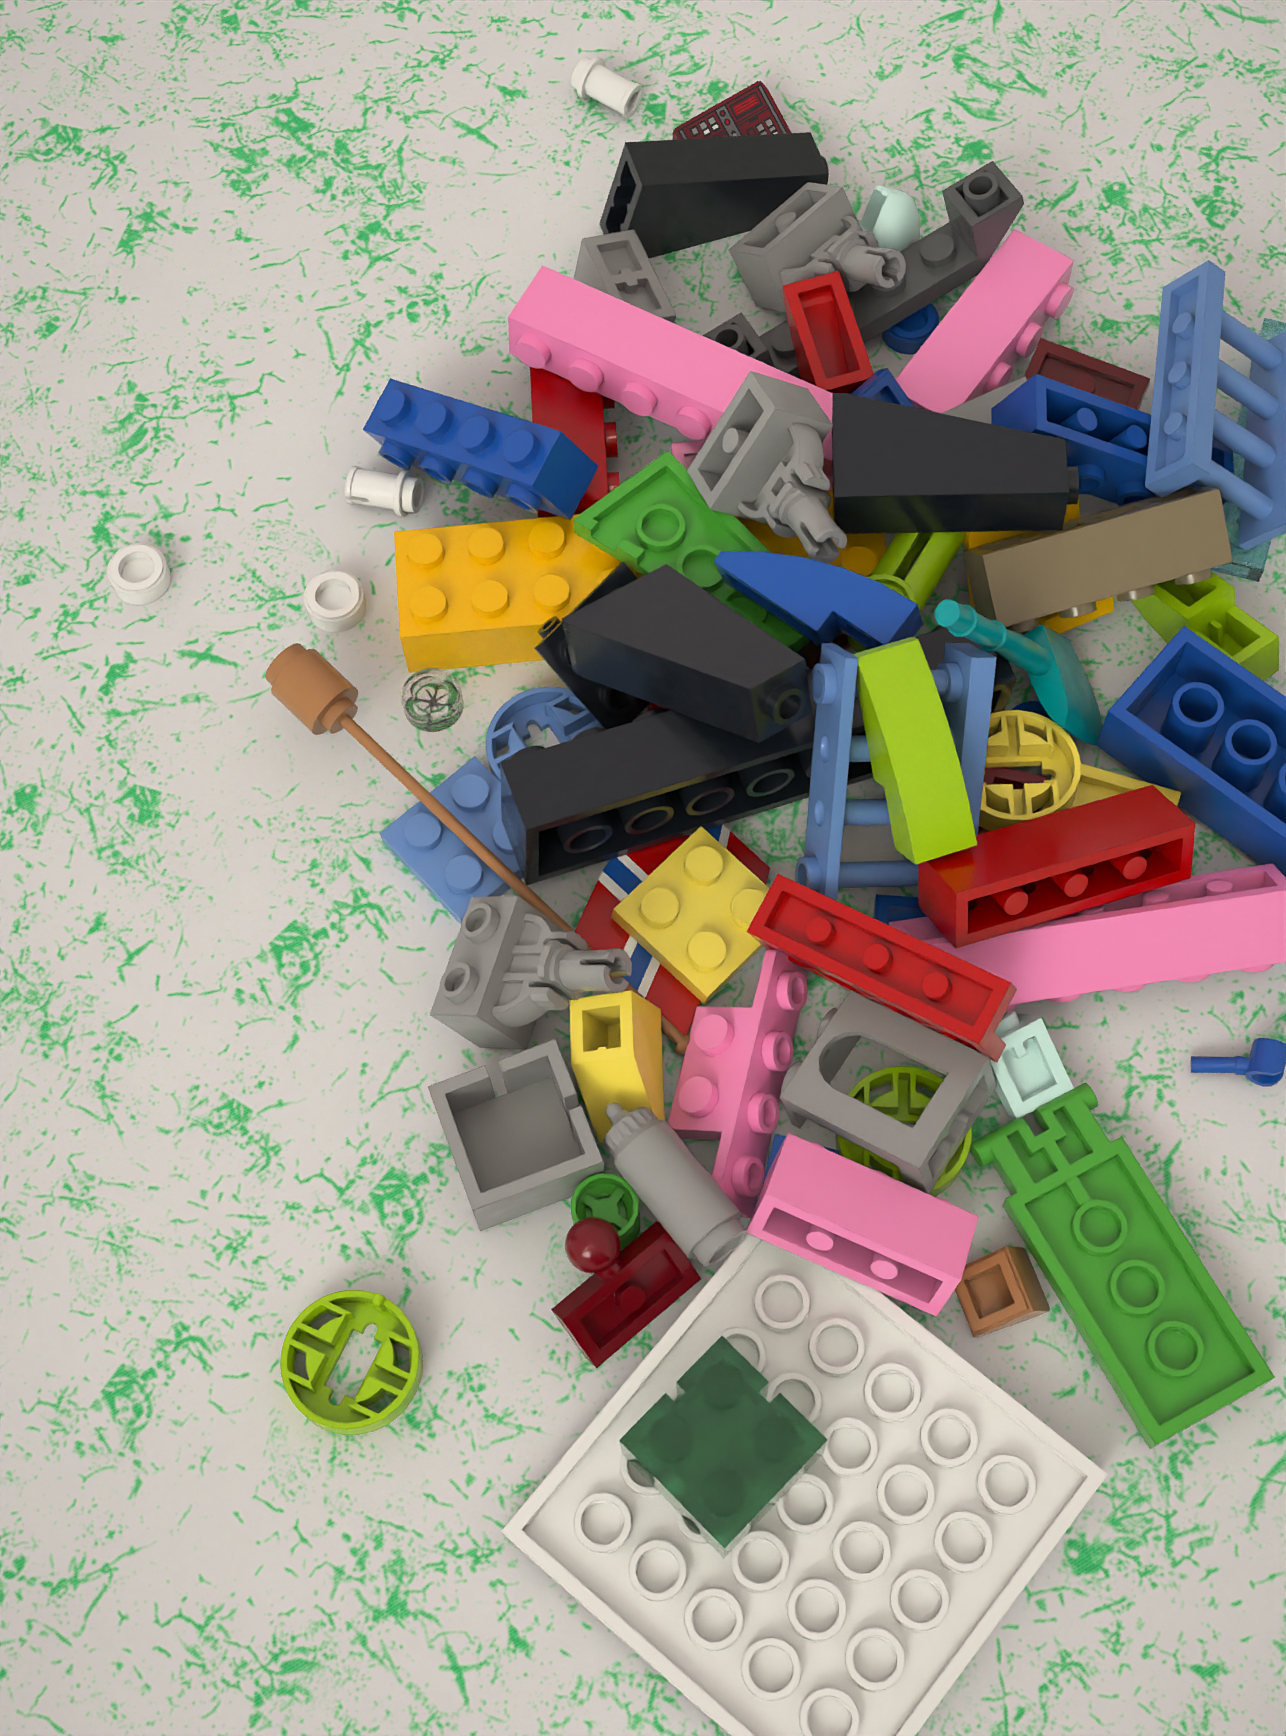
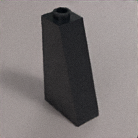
[599,132,829,259]
[832,393,1079,534]
[561,564,812,743]

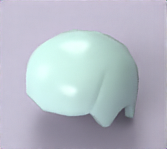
[860,185,920,252]

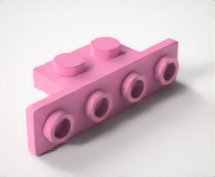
[668,949,808,1218]

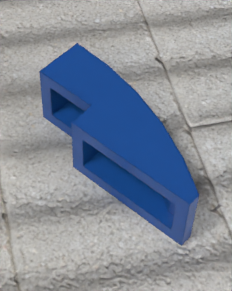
[714,551,923,649]

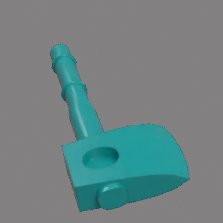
[935,599,1103,746]

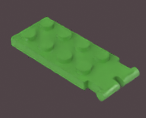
[970,1083,1275,1449]

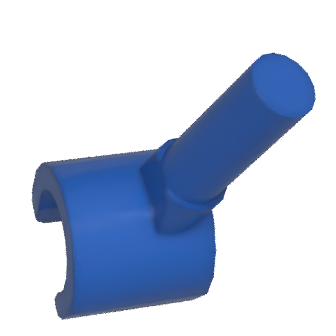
[1191,1038,1286,1087]

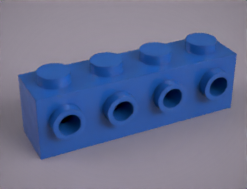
[991,374,1234,506]
[363,378,599,520]

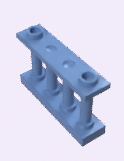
[1145,260,1286,551]
[795,643,997,901]

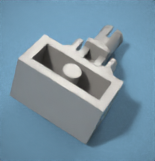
[729,182,906,313]
[687,371,847,563]
[430,896,632,1050]

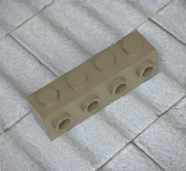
[963,485,1233,633]

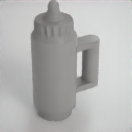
[604,1102,747,1268]

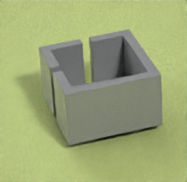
[427,1039,605,1231]

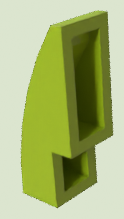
[1131,572,1279,681]
[852,636,977,865]

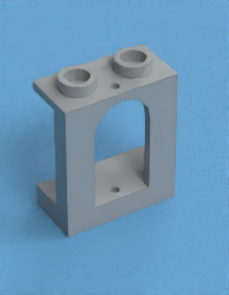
[780,990,997,1194]

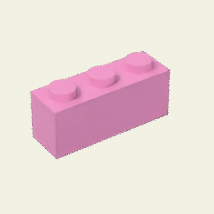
[746,1133,979,1317]

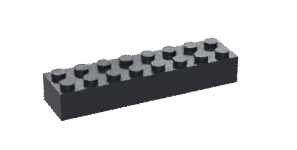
[500,616,1017,886]

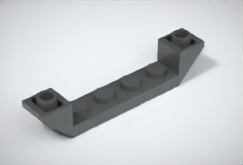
[703,161,1024,379]

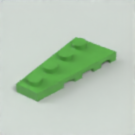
[573,451,811,652]

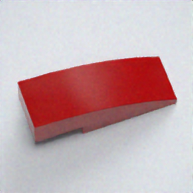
[782,271,874,394]

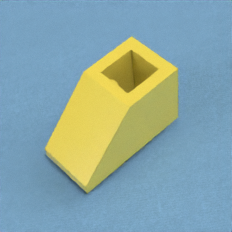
[569,990,665,1145]

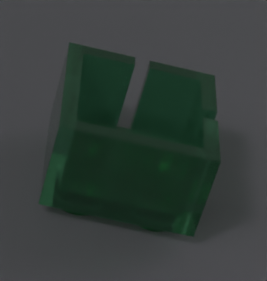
[619,1336,828,1558]

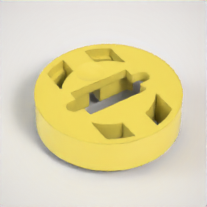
[979,710,1081,831]

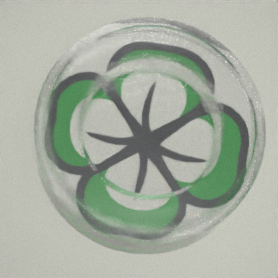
[401,668,464,732]

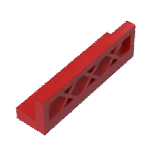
[746,874,1017,1063]

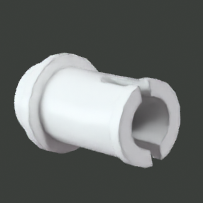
[571,56,643,118]
[345,466,424,517]

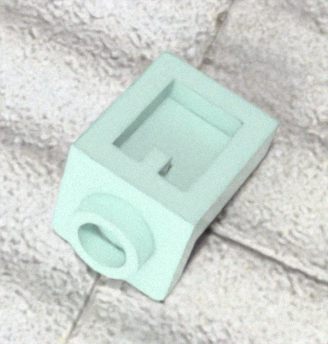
[990,1009,1074,1119]

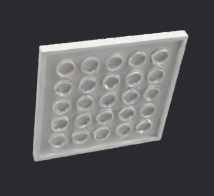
[501,1234,1108,1736]

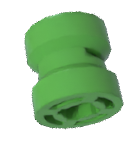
[571,1173,640,1251]

